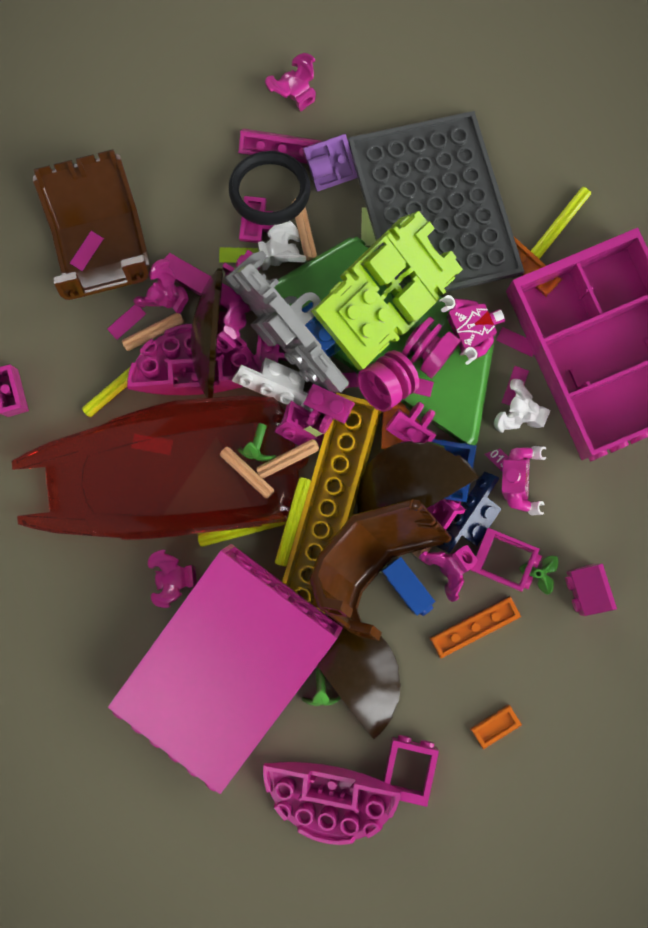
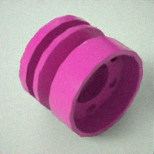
[402,317,461,379]
[357,350,420,412]

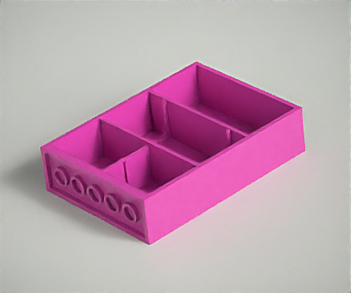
[506,227,648,462]
[108,544,343,794]

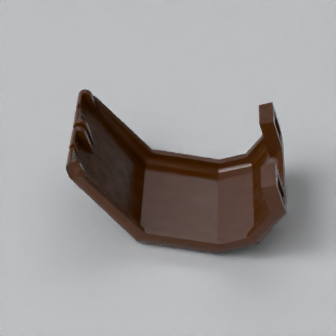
[33,149,150,300]
[310,499,451,641]

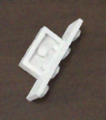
[232,358,313,412]

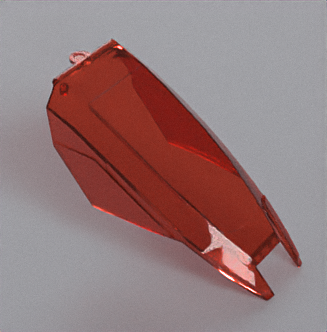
[12,395,309,540]

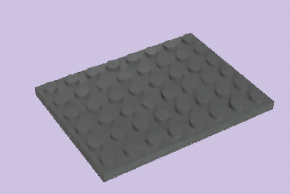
[348,111,524,298]

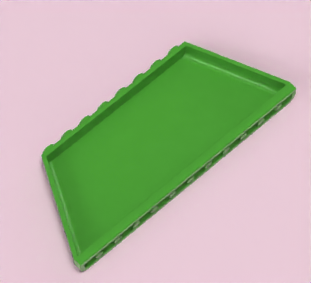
[274,237,495,445]

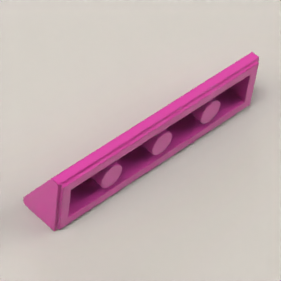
[238,129,322,164]
[164,253,243,311]

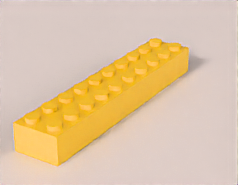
[282,392,382,614]

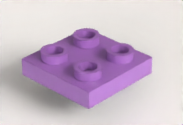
[303,134,358,192]

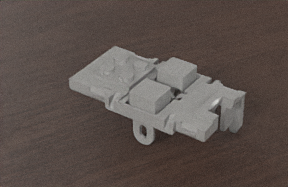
[224,251,349,393]

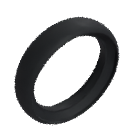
[229,151,311,226]

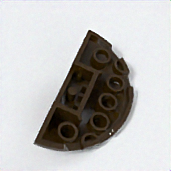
[191,268,223,401]
[357,441,479,513]
[317,616,401,739]

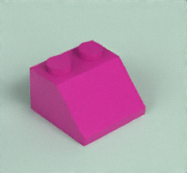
[565,564,617,616]

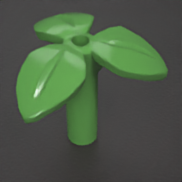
[238,423,276,461]
[519,556,558,595]
[302,668,341,706]

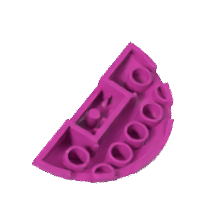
[127,324,261,395]
[263,762,401,845]

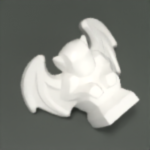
[258,221,306,270]
[494,379,551,433]

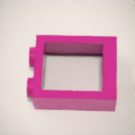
[471,528,542,592]
[383,735,439,807]

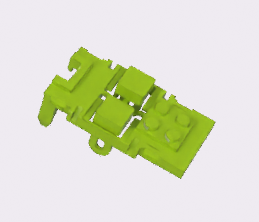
[311,211,463,370]

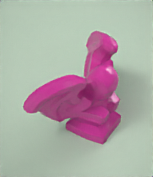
[265,53,316,112]
[133,259,189,314]
[217,299,250,353]
[419,545,478,602]
[148,550,197,608]

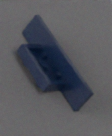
[436,471,501,554]

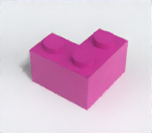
[0,364,29,417]

